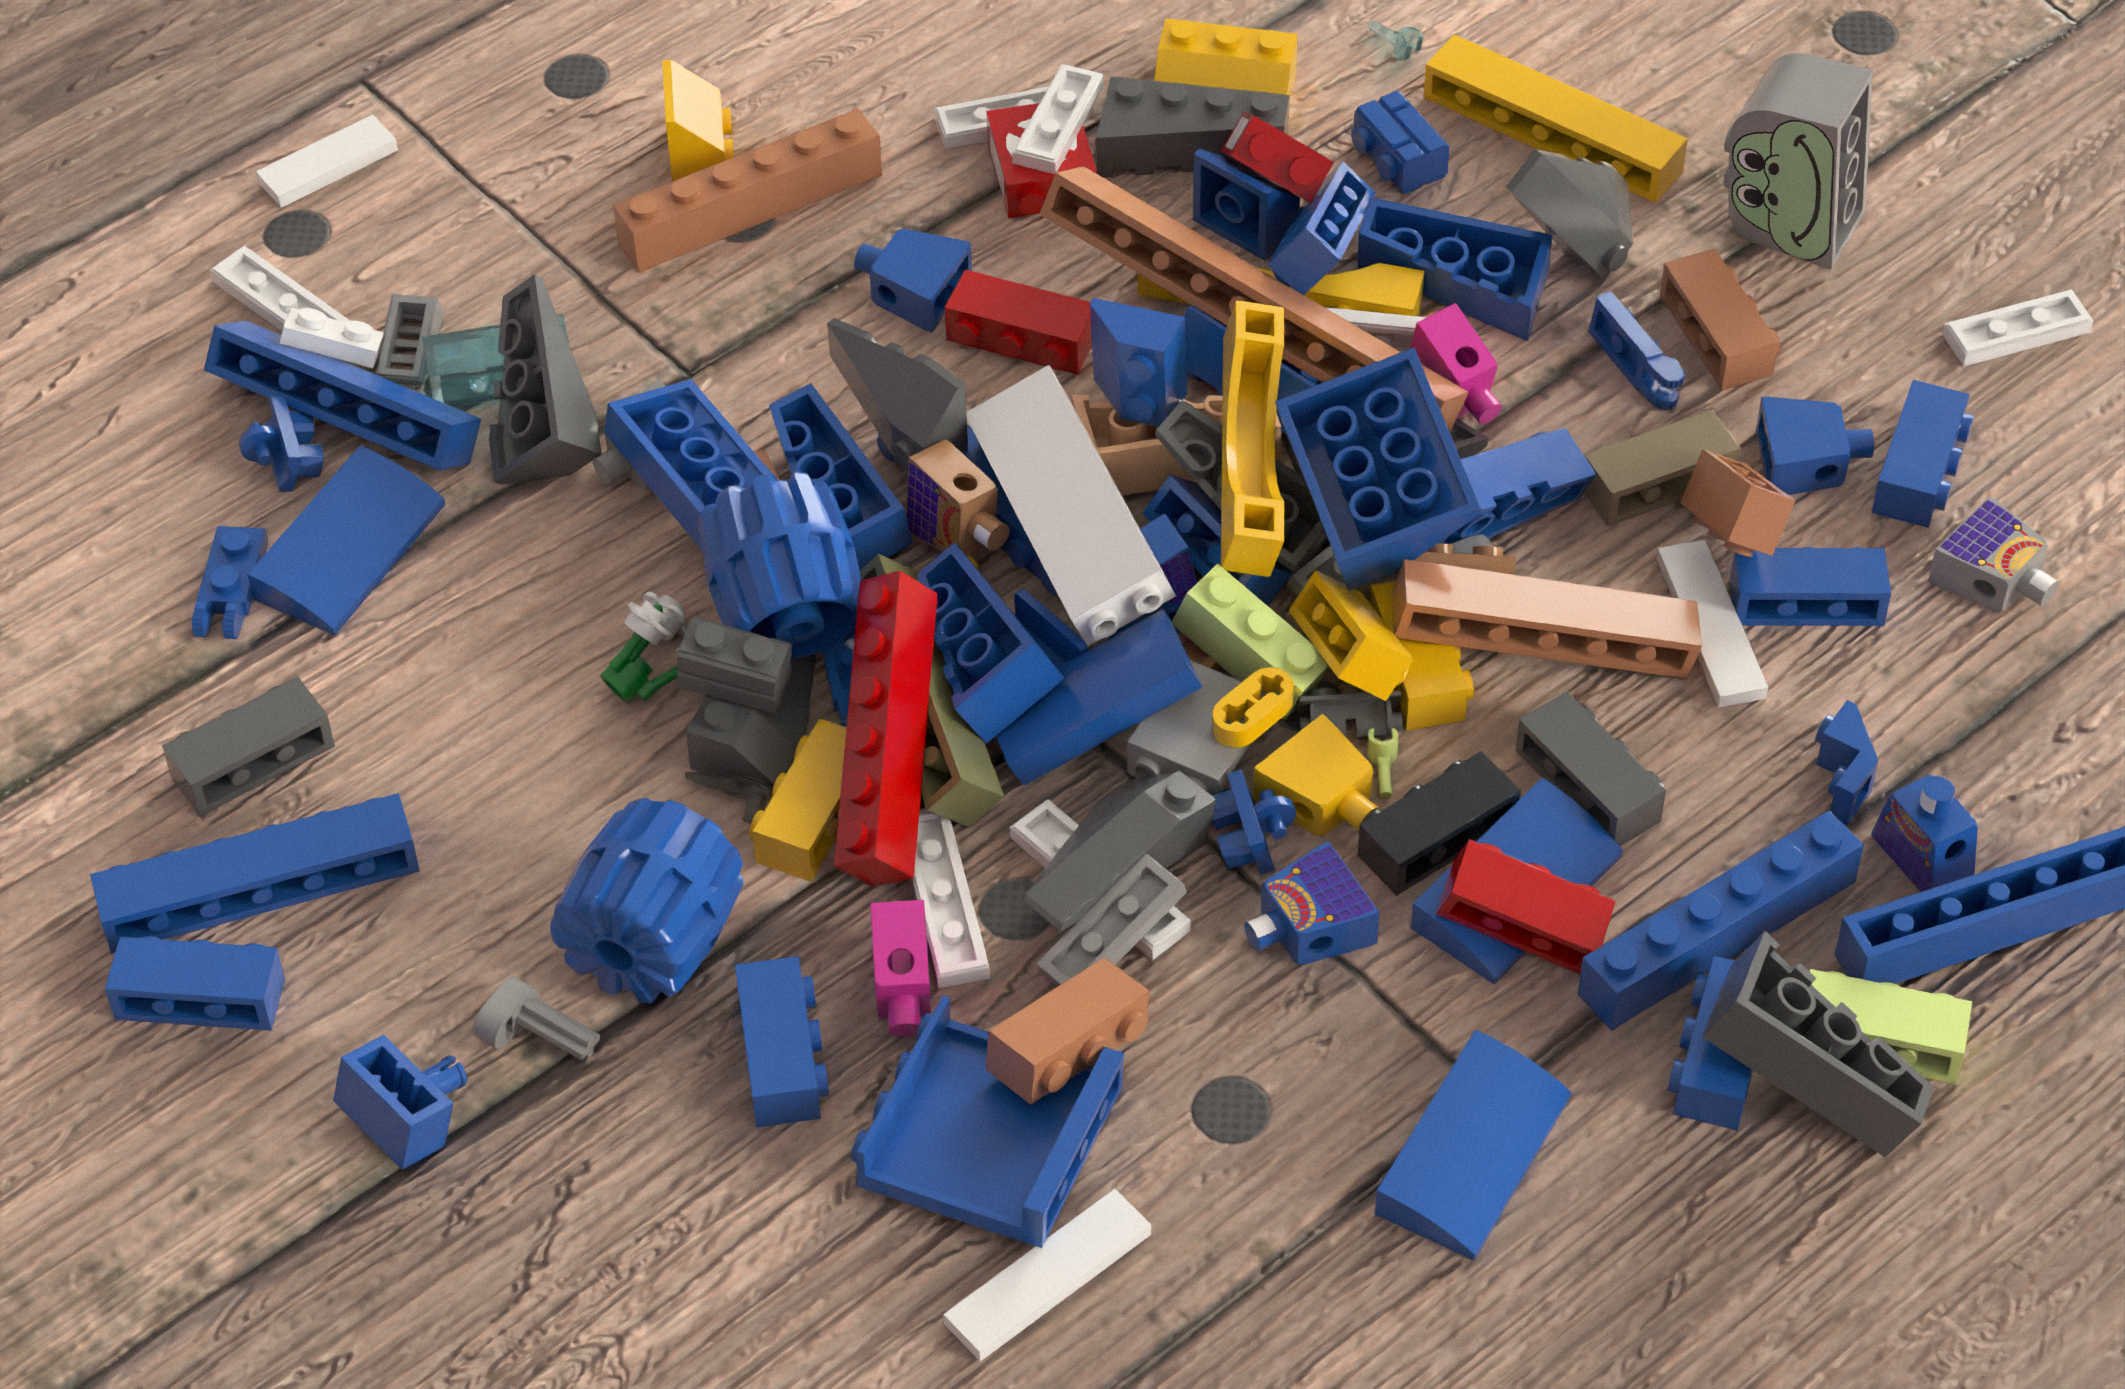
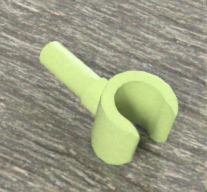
[1367,728,1399,799]

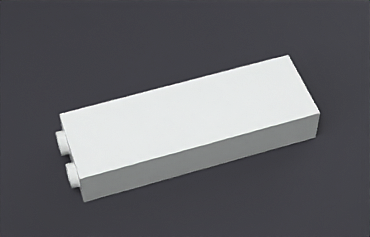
[967,365,1176,646]

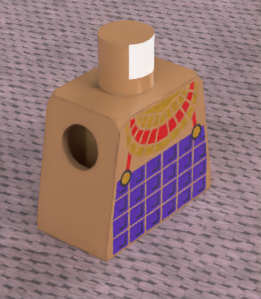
[906,439,1009,556]

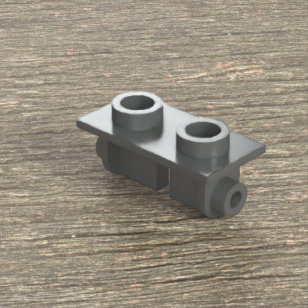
[1296,688,1402,739]

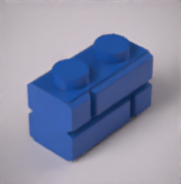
[1351,90,1450,194]

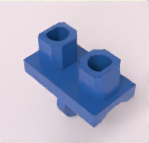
[239,397,324,492]
[1211,769,1296,875]

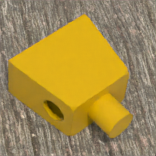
[1253,714,1380,836]

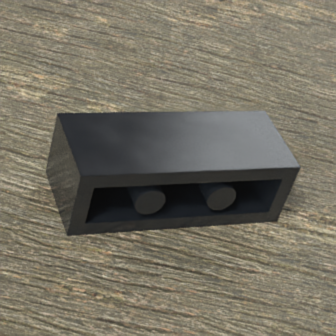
[1357,751,1521,896]

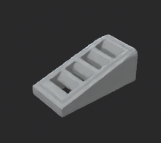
[375,294,443,385]

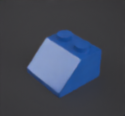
[1193,149,1300,261]
[1090,298,1187,427]

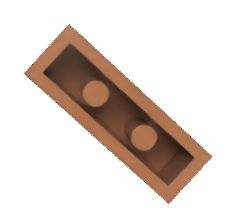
[1660,248,1780,391]
[1680,449,1796,557]
[985,957,1150,1105]

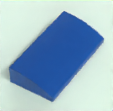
[604,379,778,550]
[247,445,445,635]
[996,608,1202,786]
[1411,777,1623,984]
[1375,1030,1571,1260]

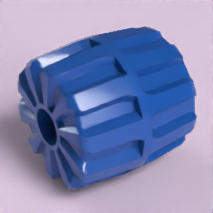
[698,471,862,661]
[550,798,744,1003]

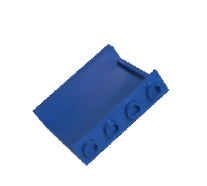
[851,995,1124,1248]

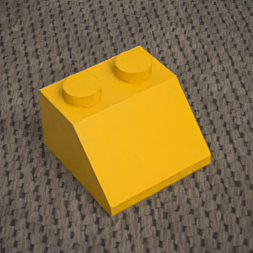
[662,60,734,182]

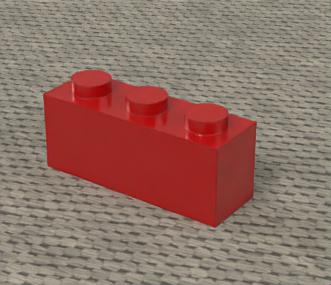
[945,269,1092,375]
[1436,839,1616,974]

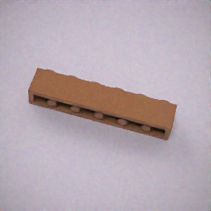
[613,108,882,273]
[1392,559,1702,679]

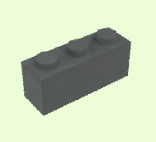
[162,676,335,817]
[1515,692,1666,846]

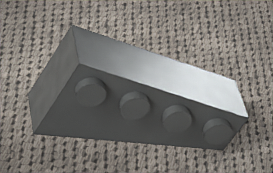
[1096,76,1290,177]
[1702,931,1934,1157]

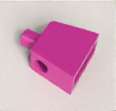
[1410,303,1502,424]
[870,900,931,1037]

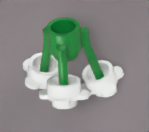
[599,592,687,704]

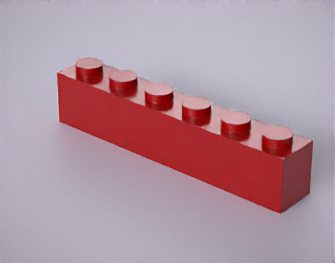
[834,570,938,887]

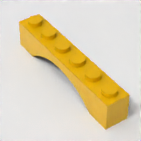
[1138,231,1425,317]
[1221,300,1284,577]

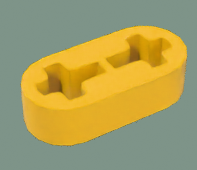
[1212,667,1294,748]

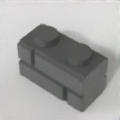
[677,617,792,714]

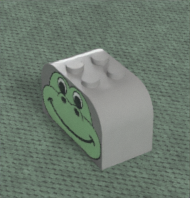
[1723,53,1873,270]

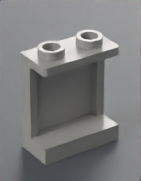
[1127,660,1274,795]

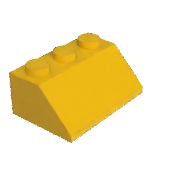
[1154,18,1298,104]

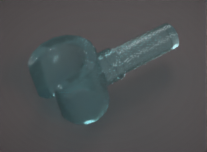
[1368,20,1424,60]

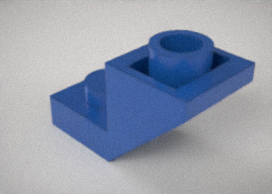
[1815,700,1878,826]

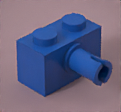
[333,1035,467,1170]

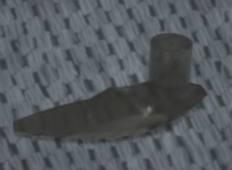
[685,772,774,824]

